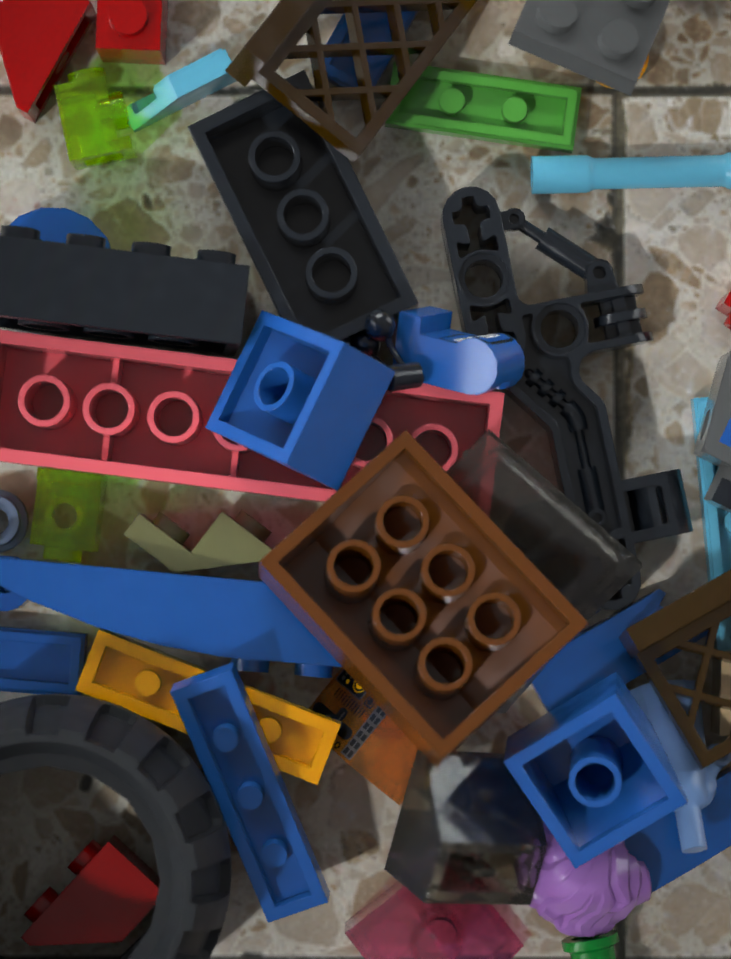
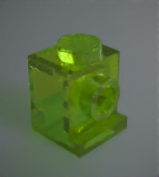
[54,67,138,170]
[29,467,108,563]

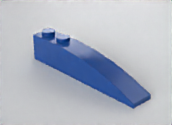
[0,557,342,678]

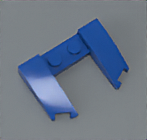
[531,589,731,892]

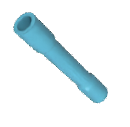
[530,151,731,194]

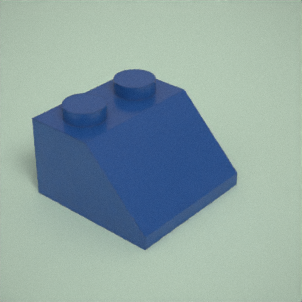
[205,310,396,491]
[503,671,688,869]

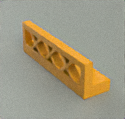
[75,628,341,785]

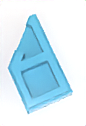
[124,48,237,133]

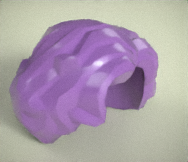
[519,821,652,937]

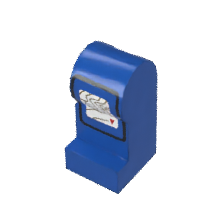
[392,306,525,395]

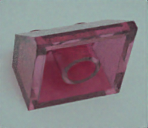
[345,844,524,959]

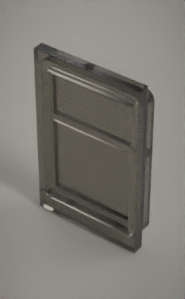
[446,429,643,621]

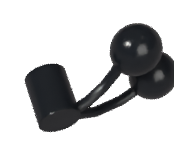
[350,309,424,392]

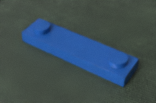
[170,662,330,923]

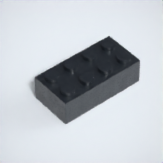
[187,70,419,344]
[0,225,250,356]

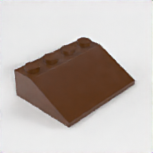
[258,430,589,768]

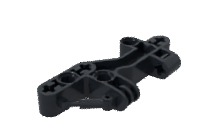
[441,187,693,610]

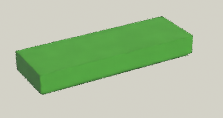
[385,61,582,153]

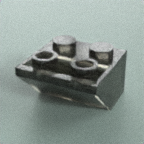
[384,749,548,905]

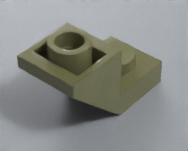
[124,509,273,573]

